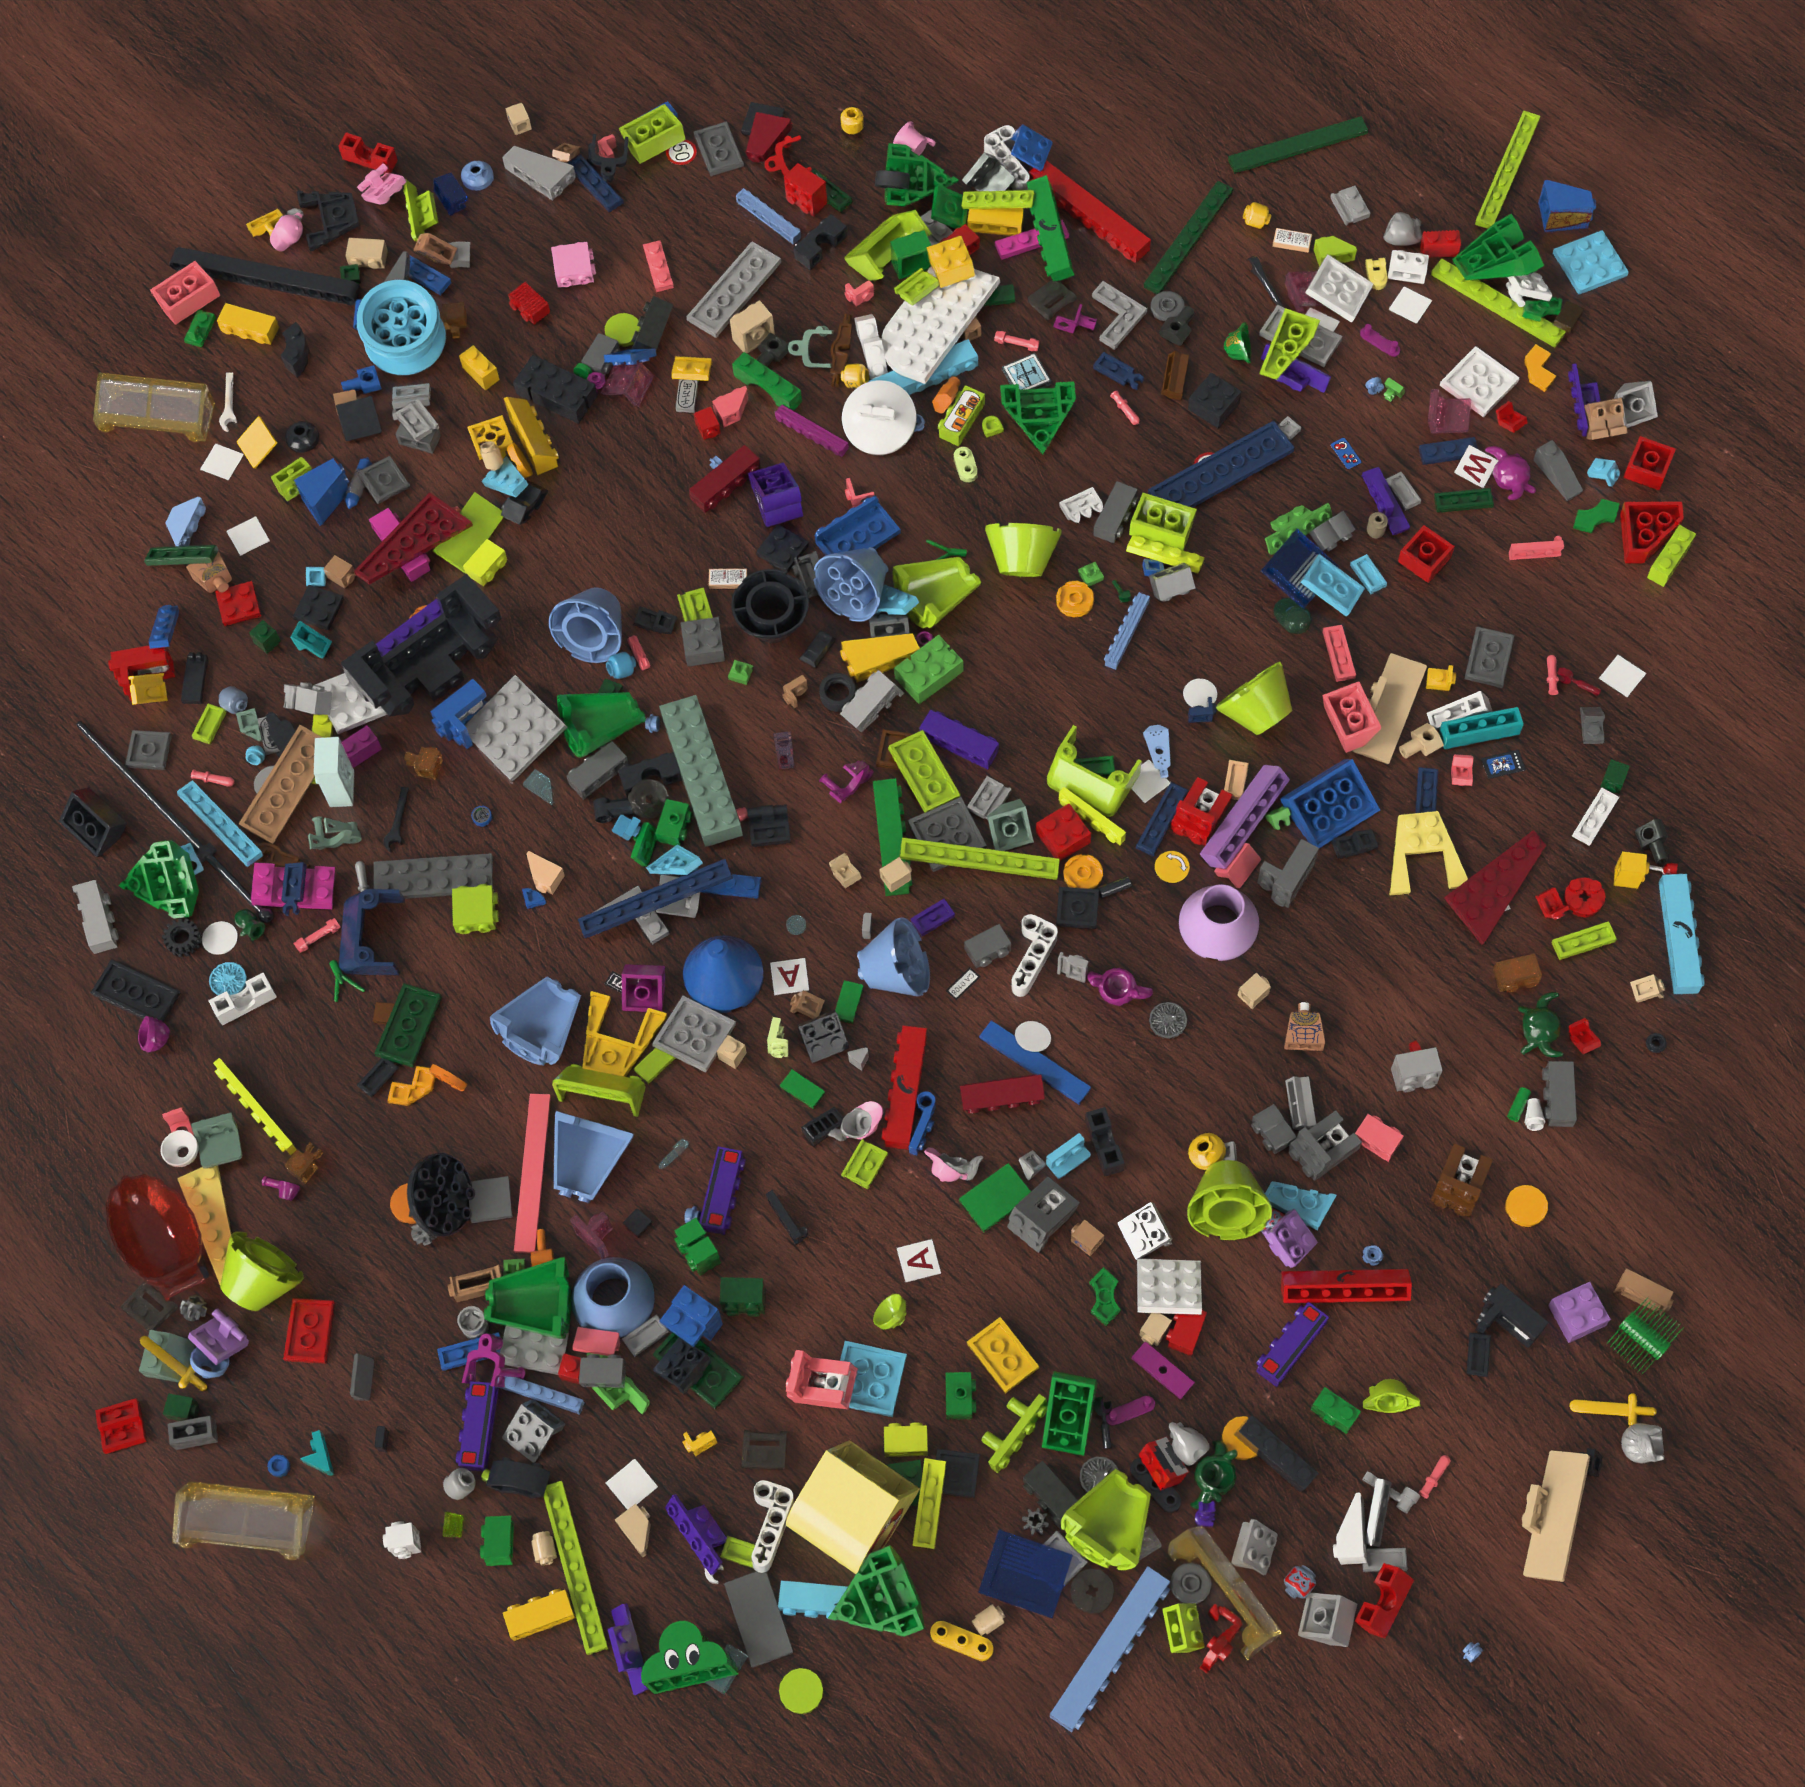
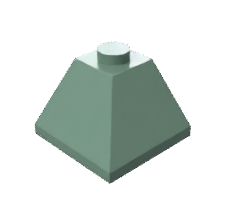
[987,799,1034,851]

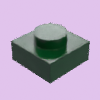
[340,264,361,283]
[598,678,623,693]

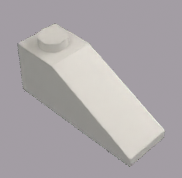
[1427,691,1493,731]
[1333,1493,1367,1565]

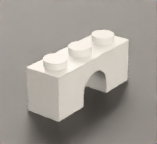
[209,973,277,1025]

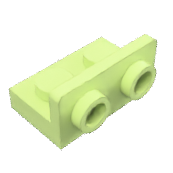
[767,1017,789,1058]

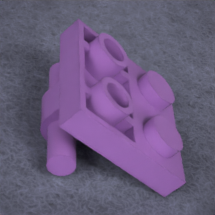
[1262,1209,1318,1268]
[188,1309,249,1365]

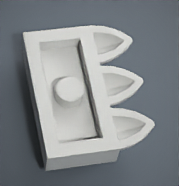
[1059,487,1103,523]

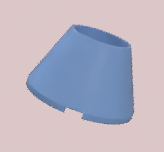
[549,588,622,663]
[571,1257,655,1338]

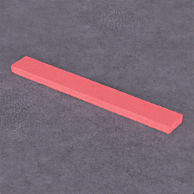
[514,1094,551,1254]

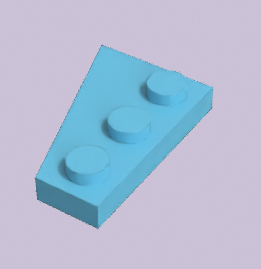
[875,585,919,615]

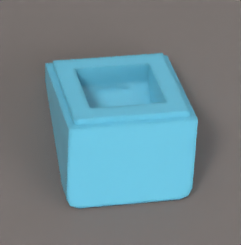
[306,567,327,586]

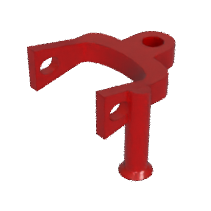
[764,135,812,176]

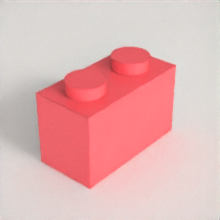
[1355,1114,1403,1162]

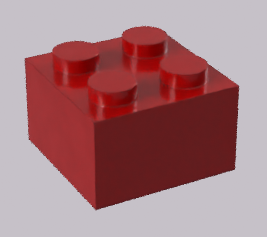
[784,163,827,217]
[1623,436,1676,490]
[1398,525,1455,583]
[1036,804,1091,862]

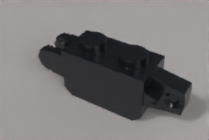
[266,712,296,758]

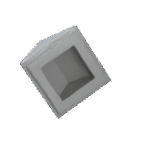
[848,1048,869,1071]

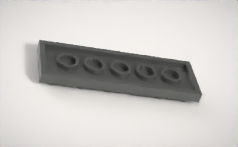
[374,853,493,899]

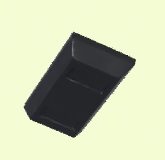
[799,630,836,668]
[357,1058,399,1098]
[1466,1333,1491,1377]

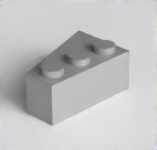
[840,670,904,732]
[72,880,119,954]

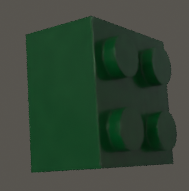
[720,1277,766,1317]

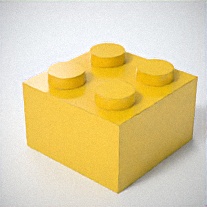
[927,236,975,288]

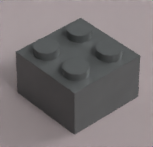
[681,617,725,667]

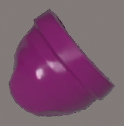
[138,1016,170,1053]

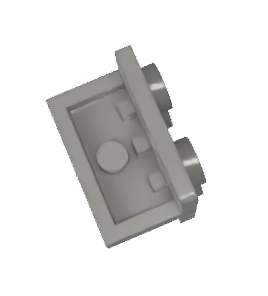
[1231,1519,1278,1575]

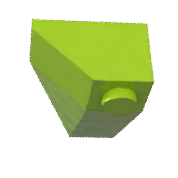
[1260,308,1320,380]

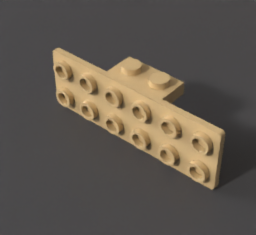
[1352,653,1427,764]
[1522,1450,1590,1582]

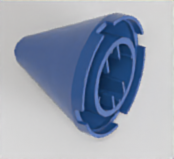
[683,936,764,1013]

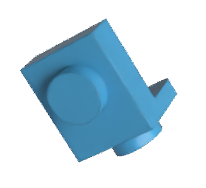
[612,815,641,841]

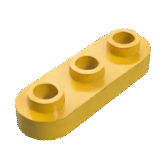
[930,1621,993,1661]

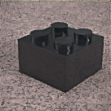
[1188,372,1241,428]

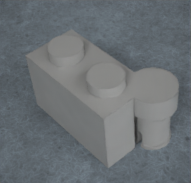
[283,682,332,715]

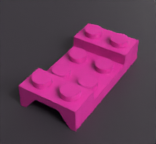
[251,863,335,910]

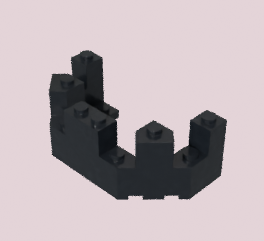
[341,573,502,717]

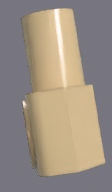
[1399,723,1444,758]

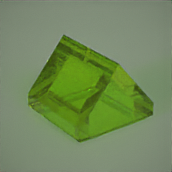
[442,1512,463,1537]

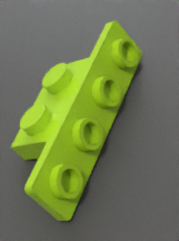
[403,180,438,242]
[962,190,1034,209]

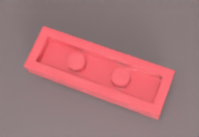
[643,241,674,292]
[1323,625,1356,682]

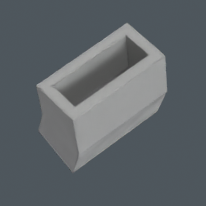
[449,242,470,268]

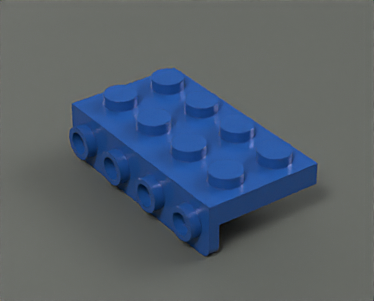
[815,496,901,555]

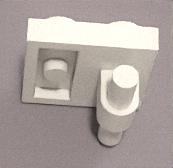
[1506,272,1552,307]

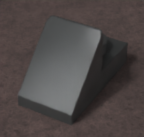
[1580,707,1605,744]

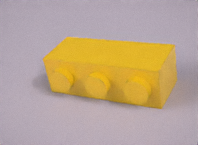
[967,208,1024,236]
[217,303,279,345]
[503,1589,576,1641]

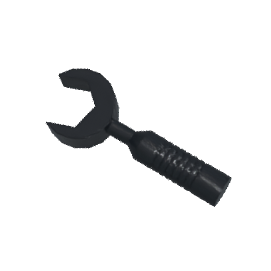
[1094,1396,1112,1449]

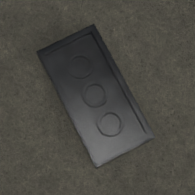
[90,959,181,1022]

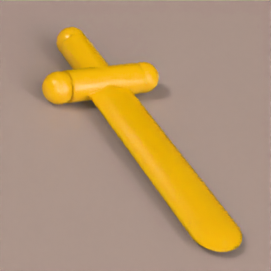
[140,1336,207,1391]
[1570,1393,1657,1426]

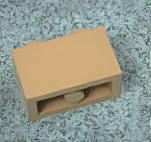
[346,238,388,269]

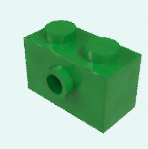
[655,799,693,846]
[946,1372,976,1420]
[1311,1387,1361,1434]
[480,1516,514,1566]

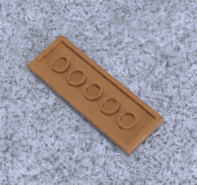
[239,725,322,844]

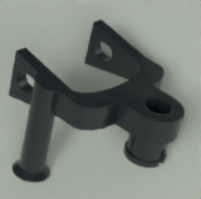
[587,134,628,182]

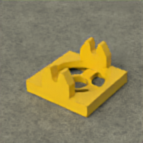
[468,415,513,460]

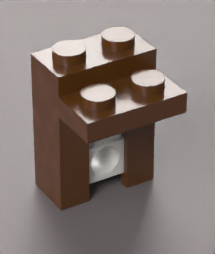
[1431,1143,1493,1217]

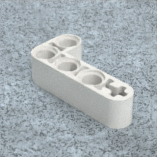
[984,125,1029,191]
[1012,914,1058,997]
[752,1480,794,1573]

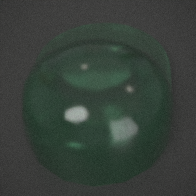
[1274,598,1311,634]

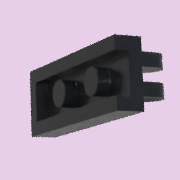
[181,652,208,704]
[766,1190,808,1245]

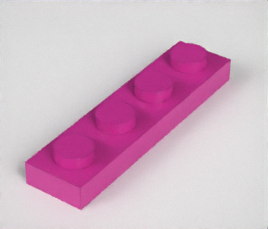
[995,220,1069,260]

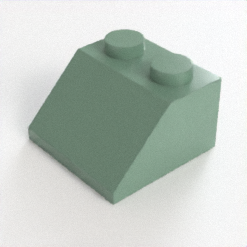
[139,1330,196,1382]

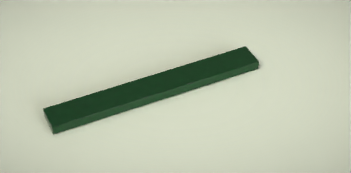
[1228,116,1368,174]

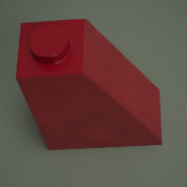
[746,112,793,163]

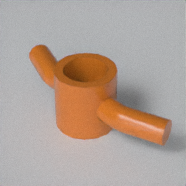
[531,1229,554,1267]

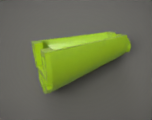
[893,557,981,628]
[1061,1469,1151,1570]

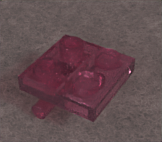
[1284,271,1325,313]

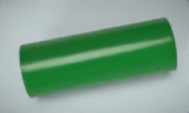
[1507,1087,1531,1122]

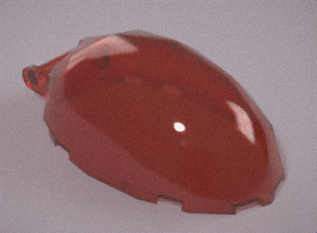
[105,1173,206,1302]

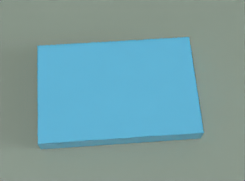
[1300,554,1365,616]

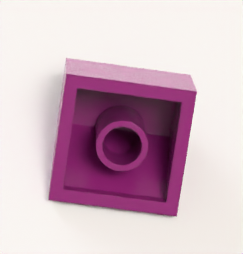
[622,964,665,1012]

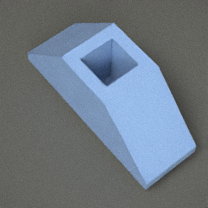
[166,497,206,547]

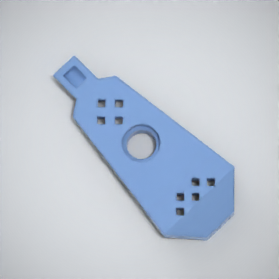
[1143,725,1170,778]

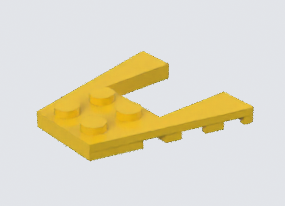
[582,991,667,1077]

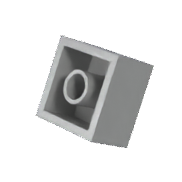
[1391,1048,1442,1093]

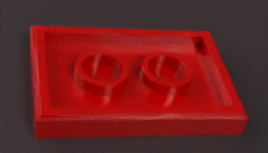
[283,1298,335,1364]

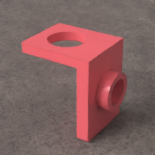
[845,478,875,507]
[162,1108,194,1136]

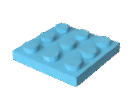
[1553,230,1628,295]
[834,1341,907,1417]

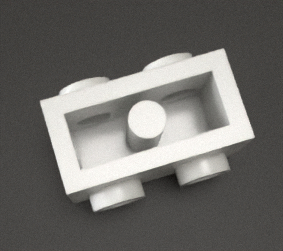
[1387,250,1429,284]
[383,1521,421,1559]

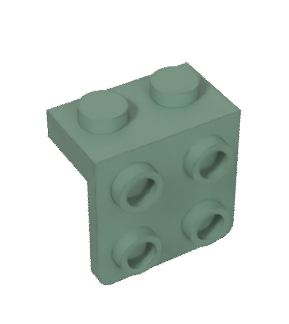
[191,1113,242,1169]

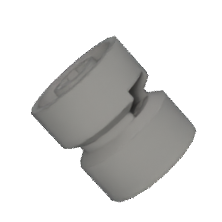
[457,1306,489,1340]

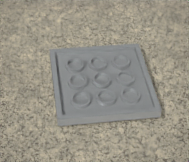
[465,675,567,782]

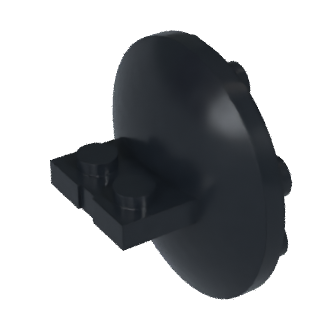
[407,1153,475,1237]

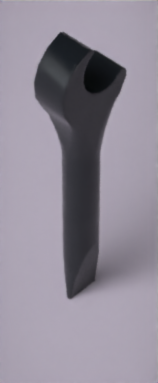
[1247,255,1283,307]
[383,787,409,853]

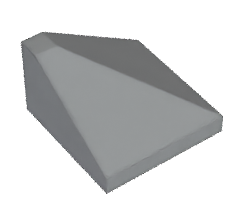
[1019,1150,1046,1180]

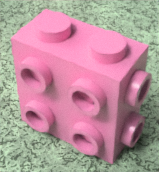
[551,242,596,288]

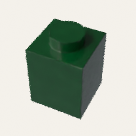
[249,620,281,654]
[1600,759,1630,794]
[163,1393,199,1421]

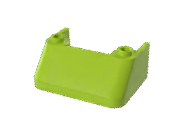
[844,210,932,281]
[1047,725,1142,817]

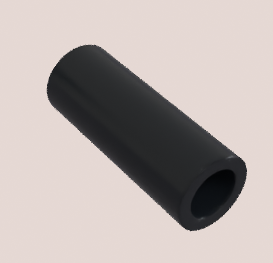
[1098,876,1132,898]

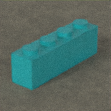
[1439,707,1523,749]

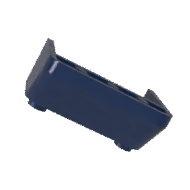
[339,889,405,975]

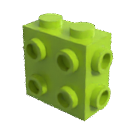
[452,884,499,934]

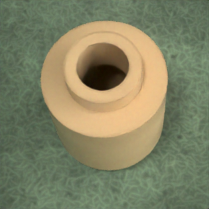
[480,441,504,471]
[531,1531,557,1566]
[972,1604,1005,1636]

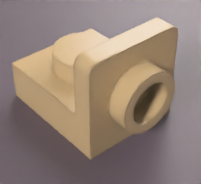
[1630,974,1665,1002]

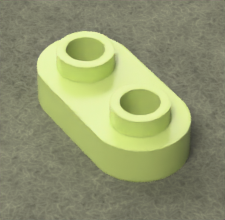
[954,447,978,482]

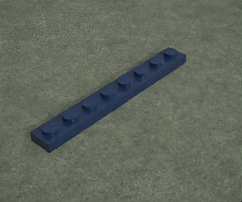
[578,859,733,939]

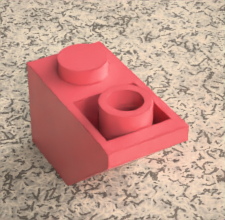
[712,386,748,427]

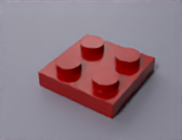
[215,581,261,626]

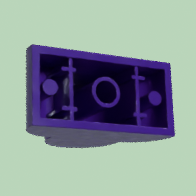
[748,462,803,527]

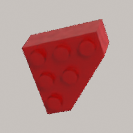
[1620,502,1684,563]

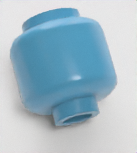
[606,652,636,679]

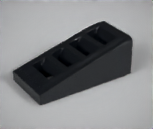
[801,1107,843,1147]

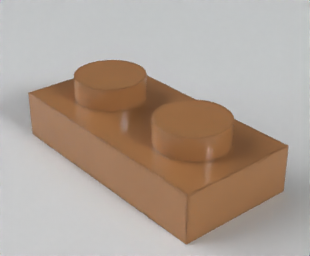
[552,143,581,162]

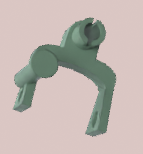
[788,326,834,368]
[308,816,362,850]

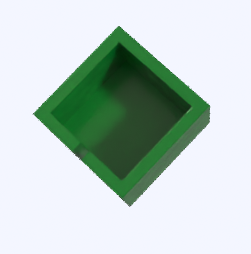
[890,230,931,279]
[674,1218,721,1276]

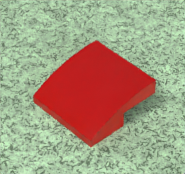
[95,1398,147,1454]

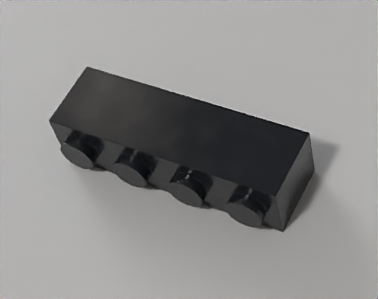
[1234,1415,1318,1492]

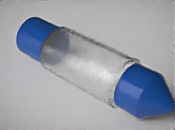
[345,457,372,508]

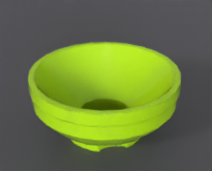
[873,1294,906,1329]

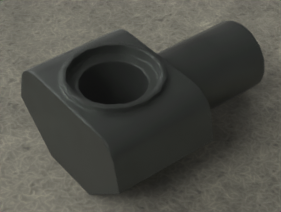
[1159,306,1195,346]
[756,333,789,367]
[1635,819,1670,864]

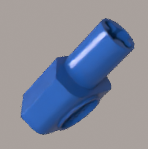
[341,365,382,394]

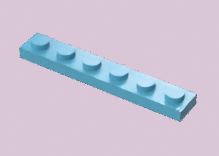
[177,780,263,867]

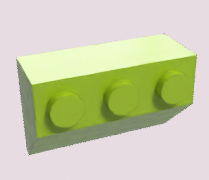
[619,104,686,164]
[1129,493,1197,550]

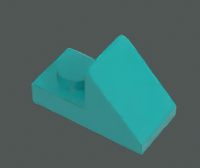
[290,621,332,658]
[300,1430,334,1476]

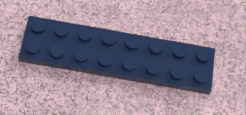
[1148,421,1295,508]

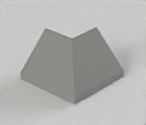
[1614,381,1658,428]

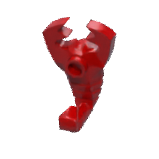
[1199,1604,1243,1674]

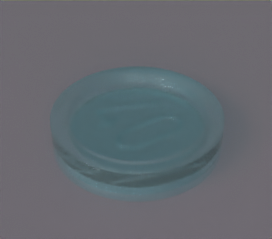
[786,915,806,935]

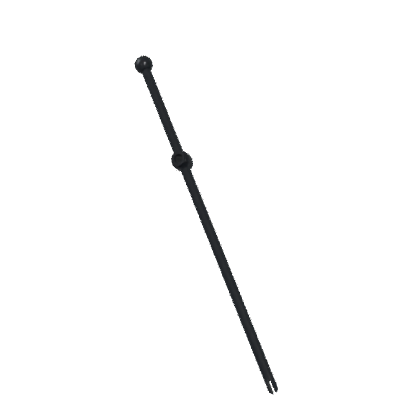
[76,721,274,923]

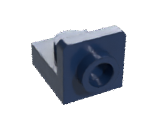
[1188,697,1216,723]

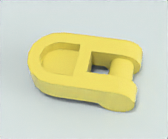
[1366,258,1388,290]

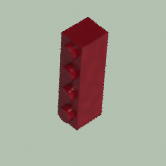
[689,445,761,513]
[959,1074,1045,1114]

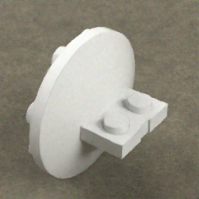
[842,380,917,455]

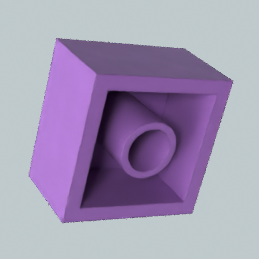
[1548,1282,1611,1343]

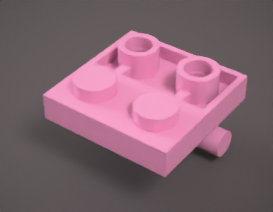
[357,163,406,205]

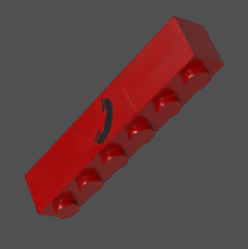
[882,1026,927,1150]
[1281,1269,1412,1303]

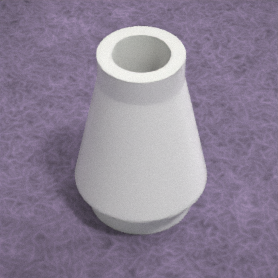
[1524,1098,1545,1131]

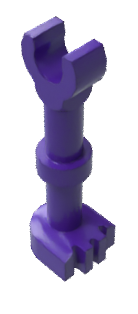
[1195,1501,1216,1527]

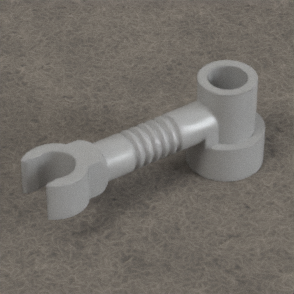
[1362,1471,1421,1513]

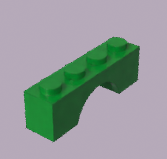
[732,352,802,411]

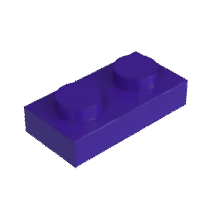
[911,899,955,937]

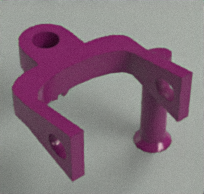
[819,761,873,803]
[461,1334,525,1387]

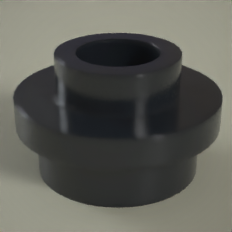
[1645,1033,1667,1053]

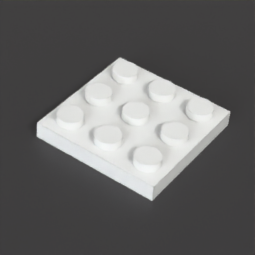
[1305,254,1373,322]
[1440,346,1519,417]
[316,673,387,734]
[1137,1259,1202,1314]

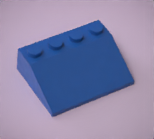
[1280,759,1380,848]

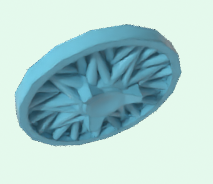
[209,962,247,996]

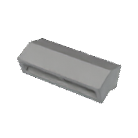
[1285,1077,1316,1130]

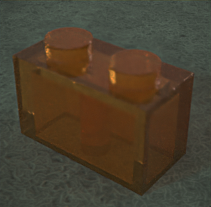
[1493,954,1542,992]

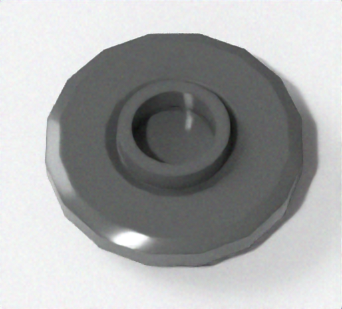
[1151,291,1185,321]
[1149,1002,1187,1039]
[1080,1457,1118,1493]
[1170,1563,1211,1604]

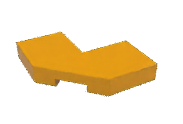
[1524,344,1556,392]
[387,1066,436,1106]

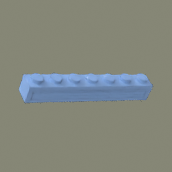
[736,188,801,245]
[1104,592,1150,670]
[498,1377,585,1415]

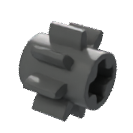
[411,1223,437,1246]
[180,1295,207,1321]
[1022,1508,1049,1536]

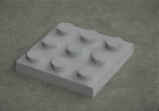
[653,996,736,1072]

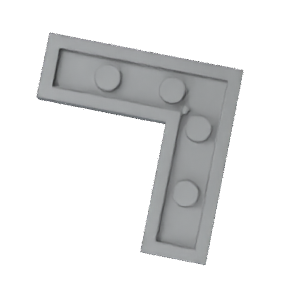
[1092,281,1147,350]
[594,886,669,945]

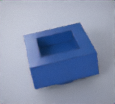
[1142,559,1164,576]

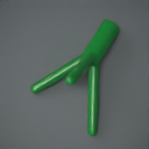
[926,539,967,560]
[329,960,365,1002]

